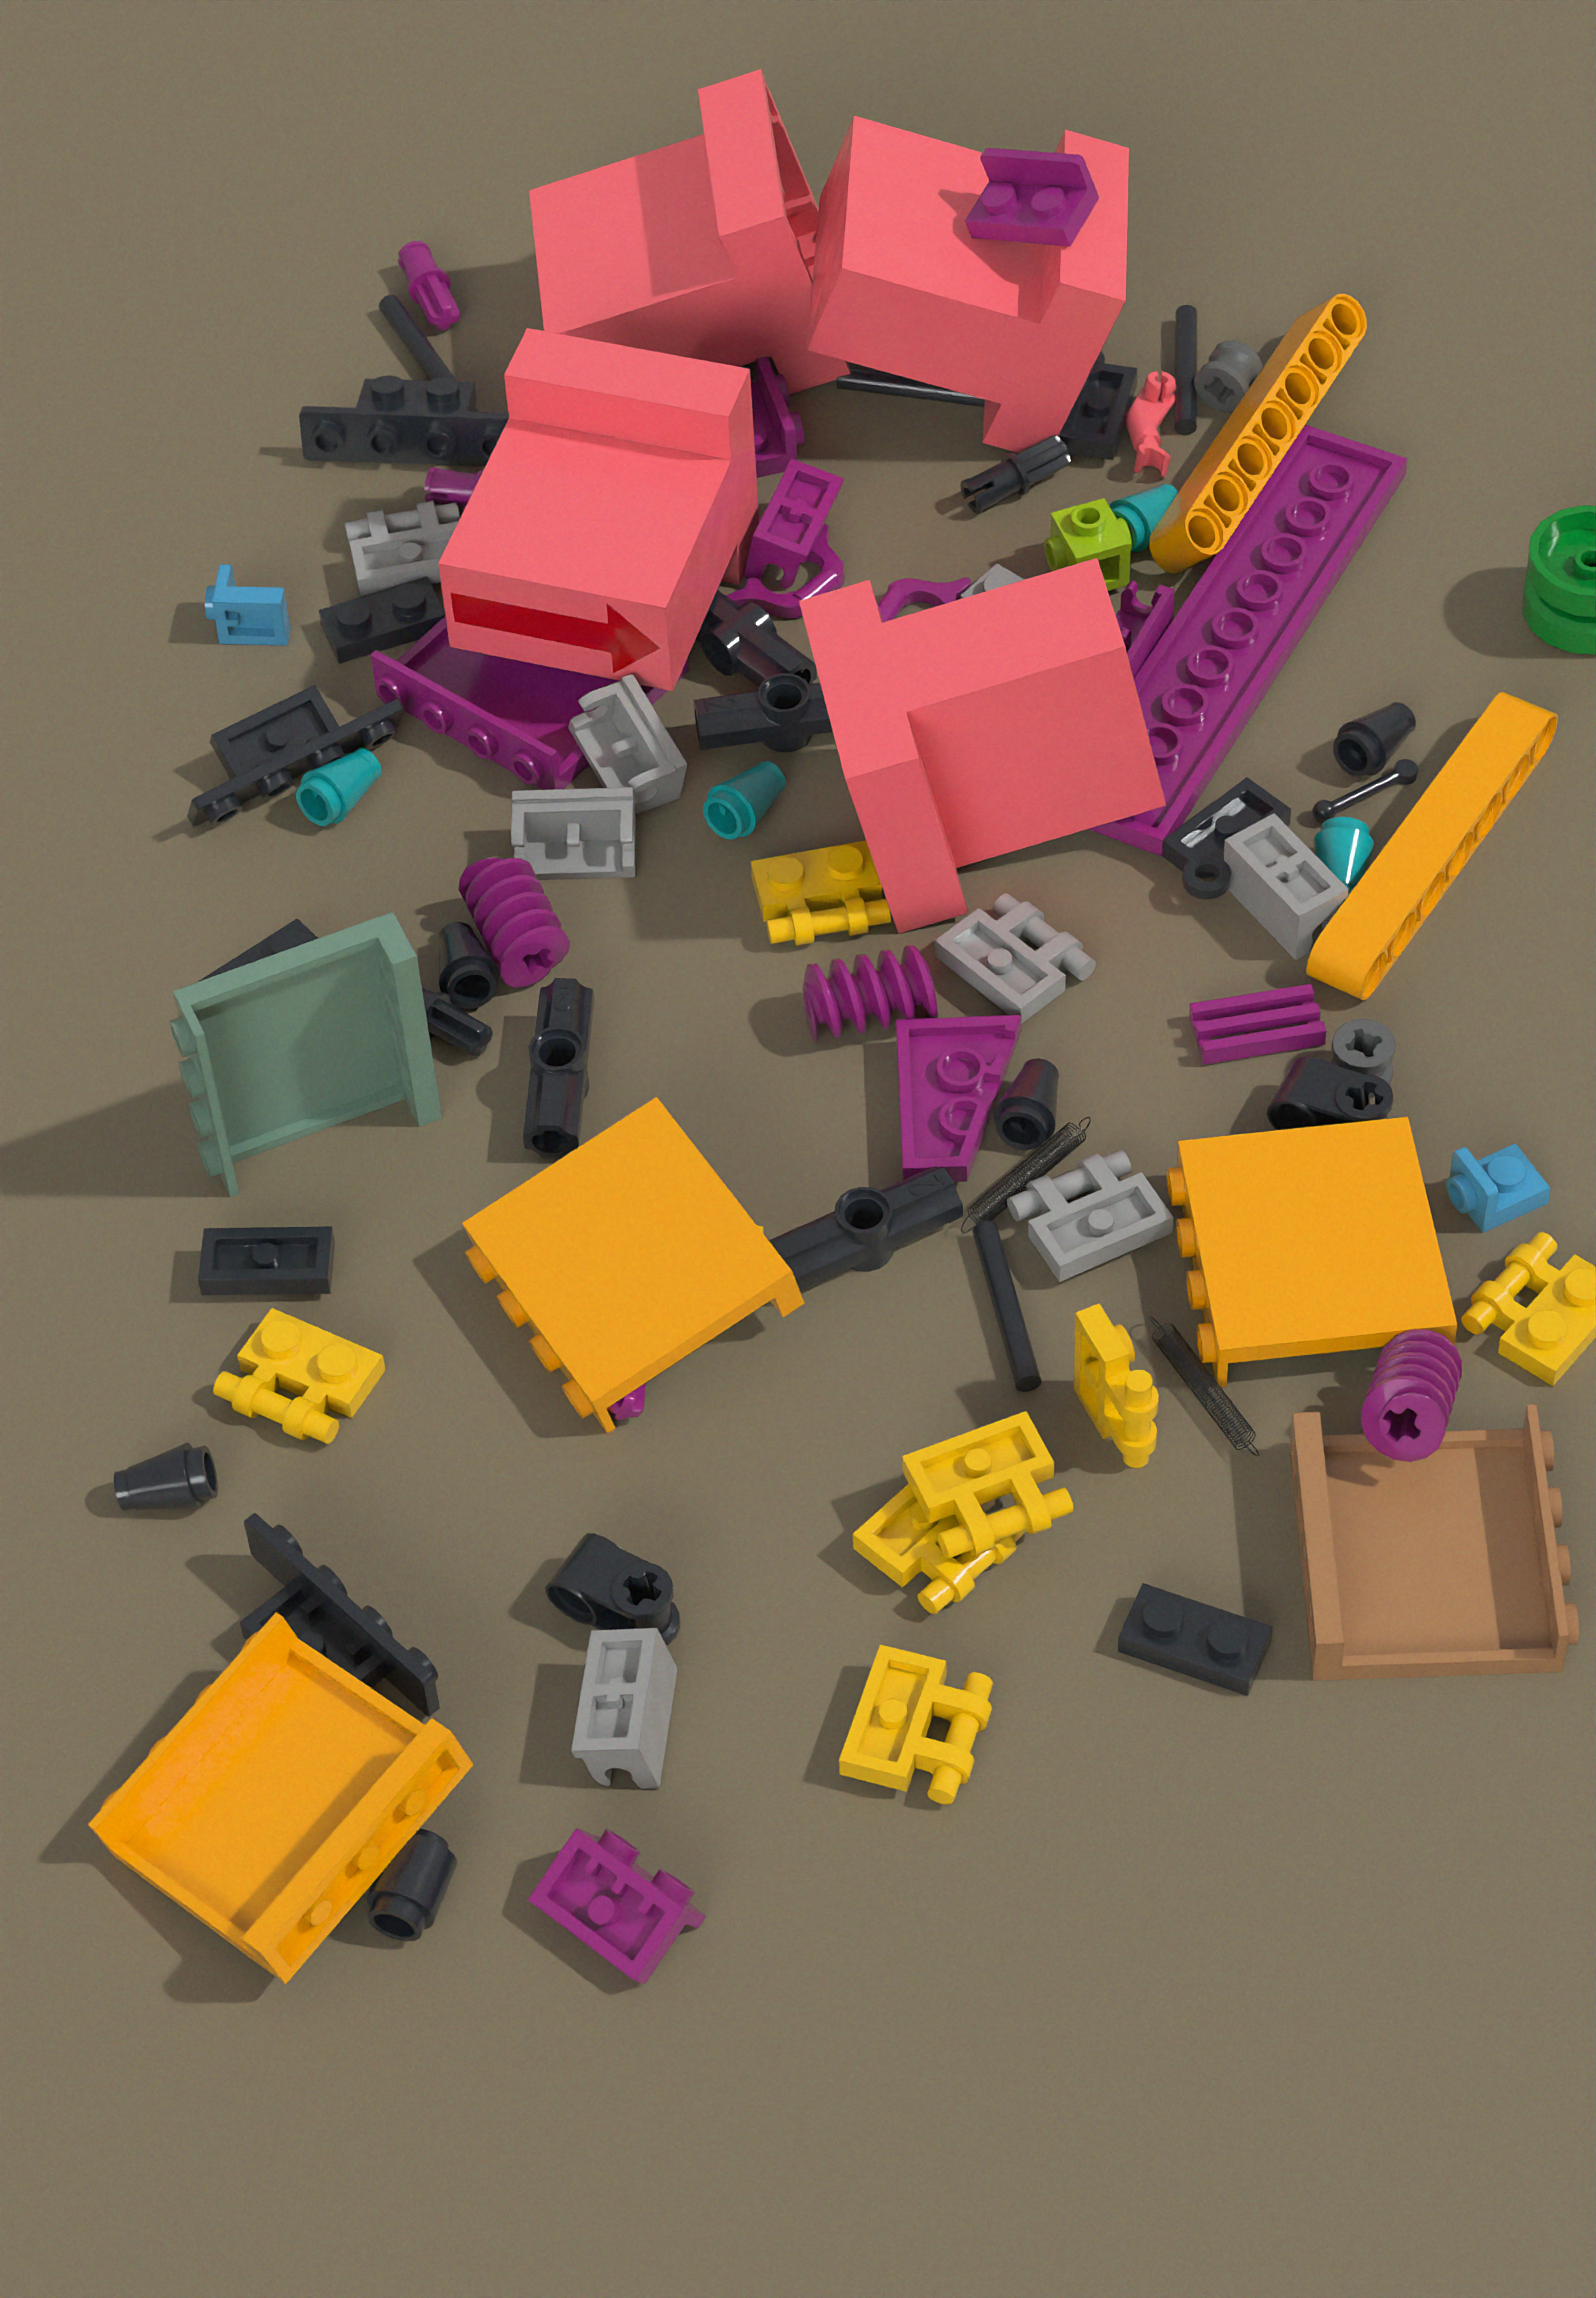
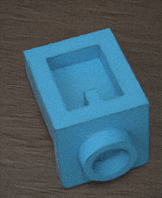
[205,564,291,645]
[1446,1143,1551,1233]

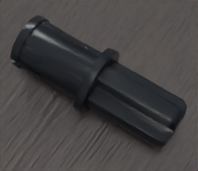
[960,436,1071,514]
[422,987,493,1056]

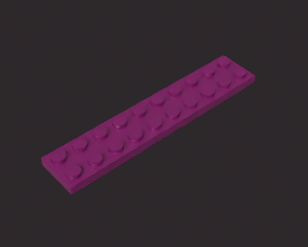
[1088,425,1407,856]

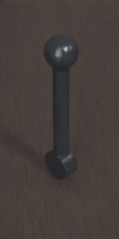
[1312,759,1418,823]

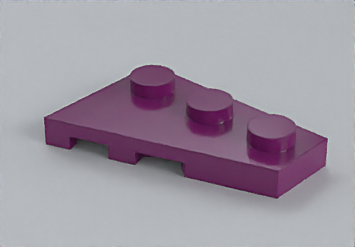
[896,1015,1021,1182]

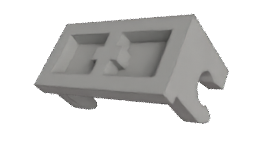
[568,674,687,815]
[511,787,636,880]
[1224,813,1349,960]
[571,1628,678,1789]

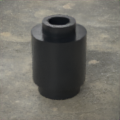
[367,1829,457,1941]

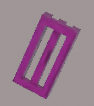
[1189,984,1327,1065]

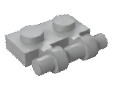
[345,501,460,596]
[935,893,1096,1024]
[1007,1150,1174,1282]

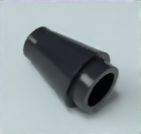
[1333,702,1416,777]
[438,922,500,1009]
[994,1058,1059,1150]
[114,1442,218,1511]

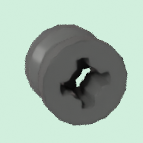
[1194,341,1263,412]
[1330,1019,1396,1098]

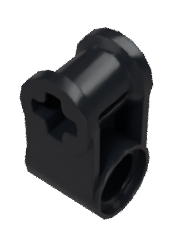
[1267,1056,1393,1130]
[545,1533,680,1646]

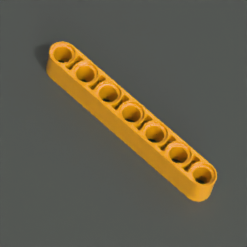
[1149,294,1367,574]
[1306,691,1558,1001]

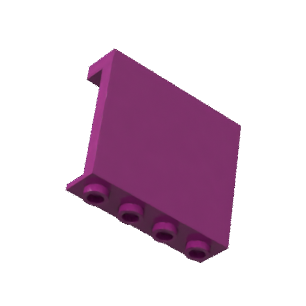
[370,617,689,790]

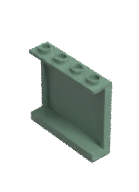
[169,912,442,1197]

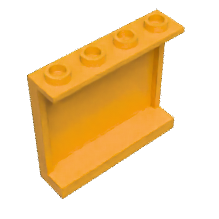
[462,1097,805,1434]
[1166,1117,1457,1388]
[88,1612,473,1984]

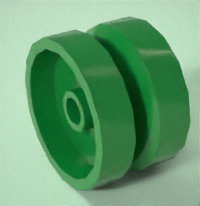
[1522,505,1596,655]

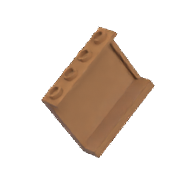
[1290,1404,1579,1681]

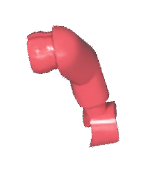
[1125,371,1176,477]

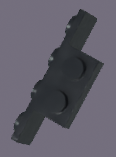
[299,376,509,466]
[187,685,405,827]
[240,1513,440,1717]

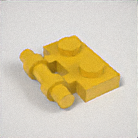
[750,840,891,946]
[1461,1232,1596,1386]
[1074,1303,1159,1468]
[213,1308,386,1444]
[902,1411,1074,1559]
[852,1484,1027,1615]
[839,1644,993,1805]

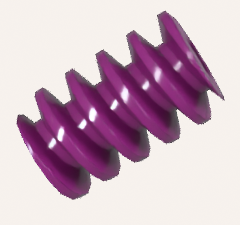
[458,857,570,989]
[802,945,938,1043]
[1361,1329,1462,1462]

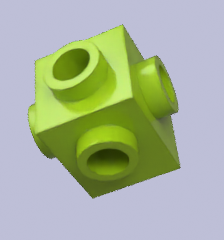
[1044,498,1132,591]

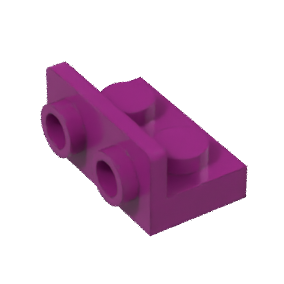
[965,148,1099,247]
[751,356,804,478]
[528,1828,706,1984]

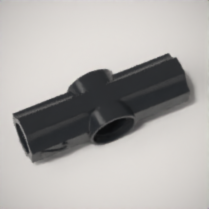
[696,589,817,687]
[693,673,833,752]
[523,978,594,1159]
[768,1166,963,1290]

